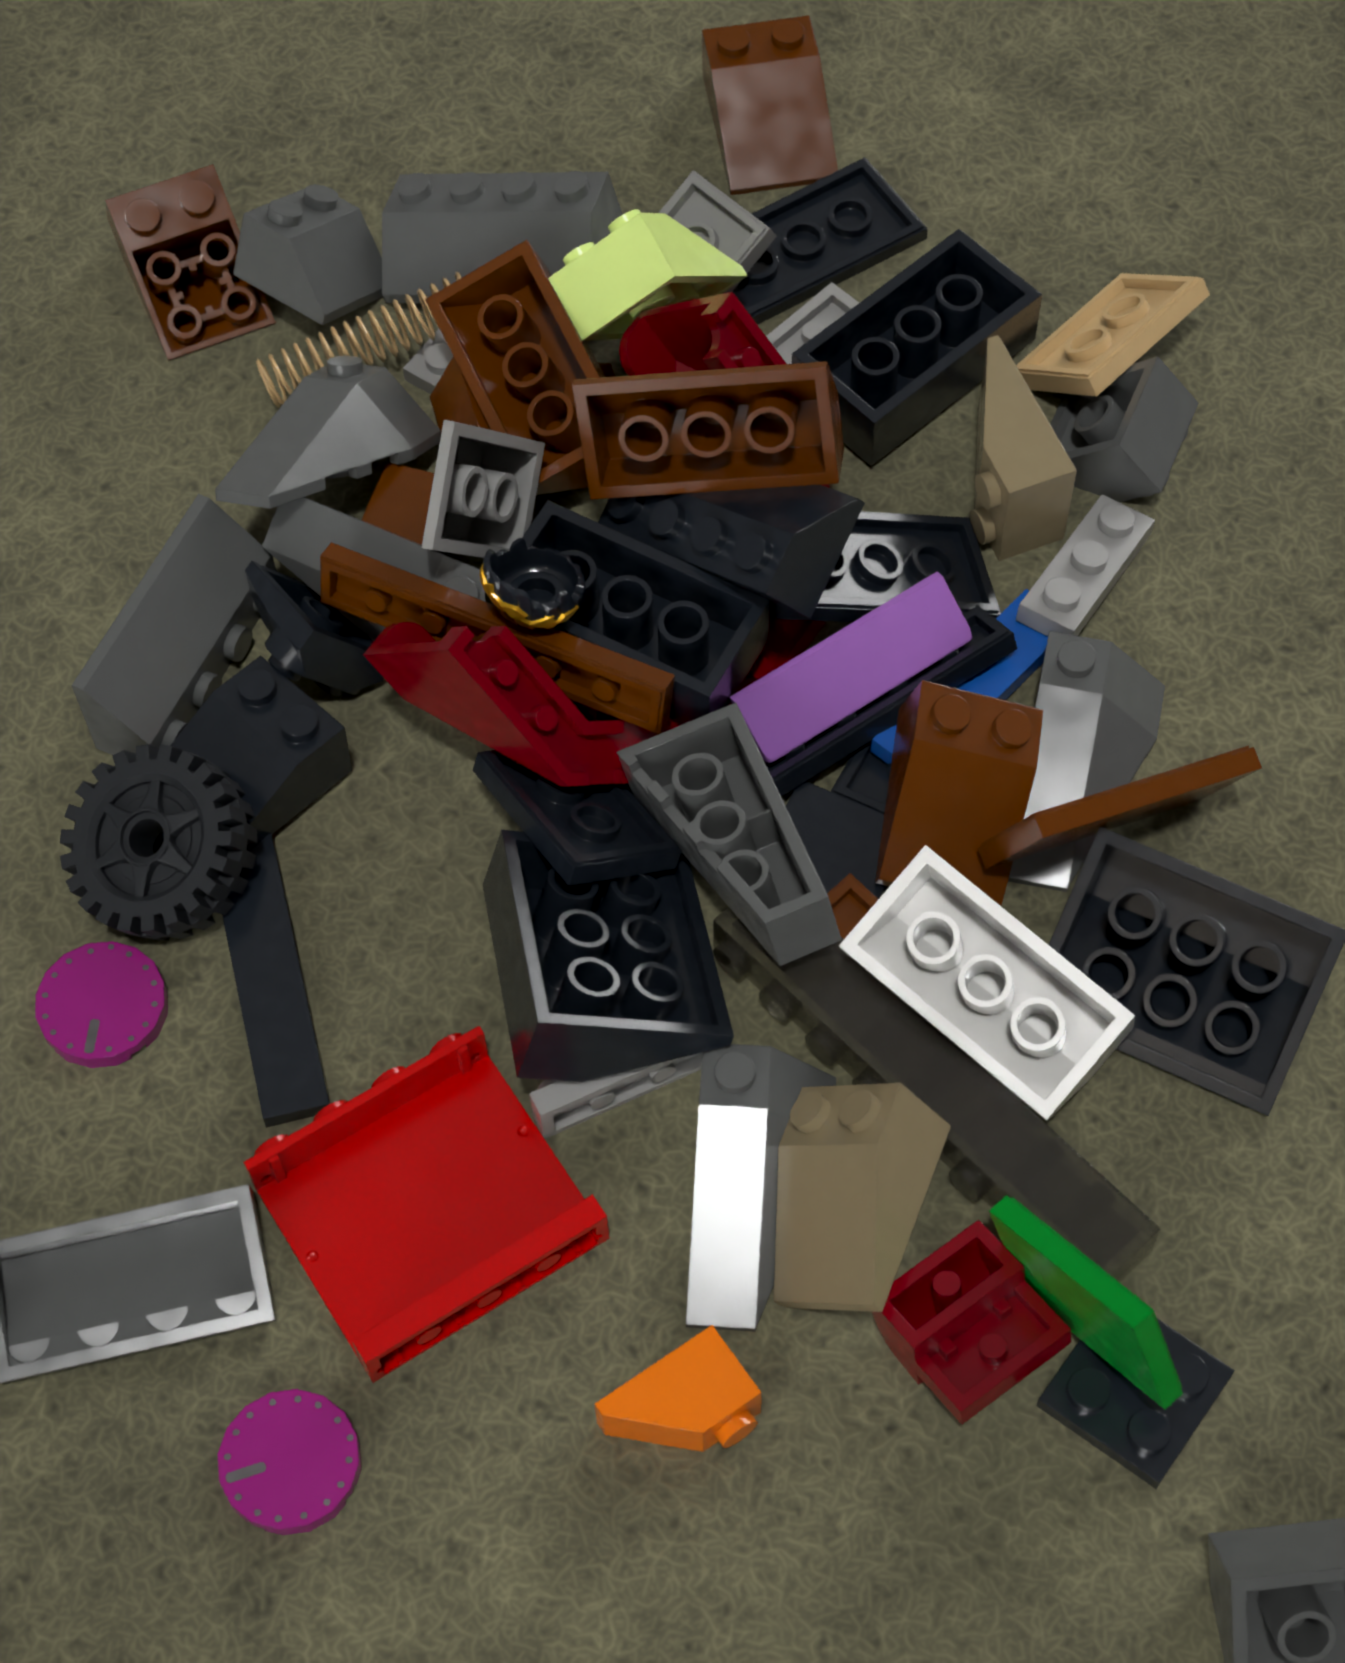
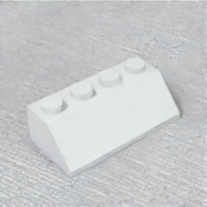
[839,845,1135,1121]

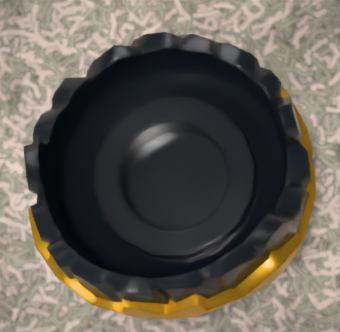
[480,538,586,630]

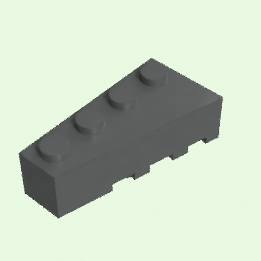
[616,702,842,966]

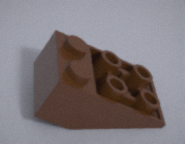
[105,164,276,361]

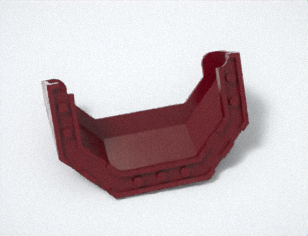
[363,291,829,786]

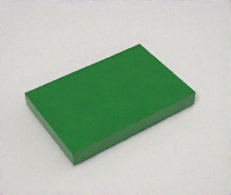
[989,1195,1183,1410]

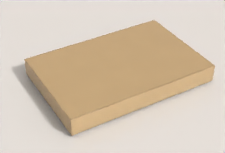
[1016,273,1210,397]

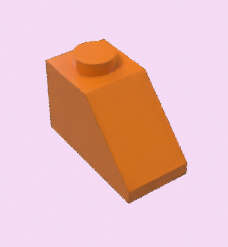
[594,1325,762,1452]

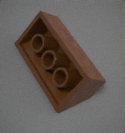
[425,239,605,495]
[572,361,844,499]

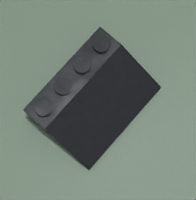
[1049,827,1345,1116]
[483,830,734,1082]

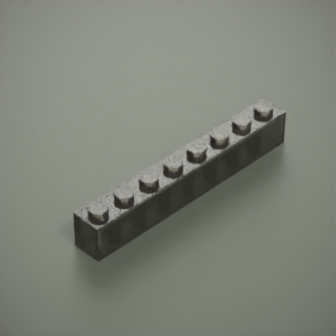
[713,907,1161,1282]

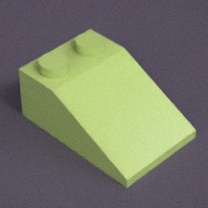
[548,209,747,341]

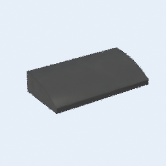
[0,1184,276,1384]

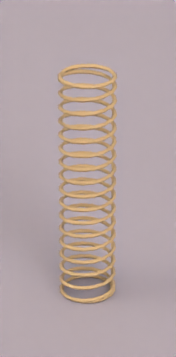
[256,271,462,408]

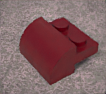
[872,1219,1072,1425]

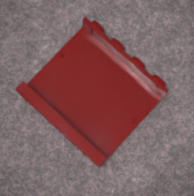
[243,1026,610,1383]

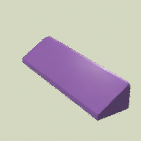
[730,572,973,763]

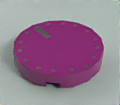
[35,941,168,1068]
[218,1389,362,1535]

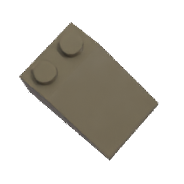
[970,335,1077,561]
[774,1083,951,1312]

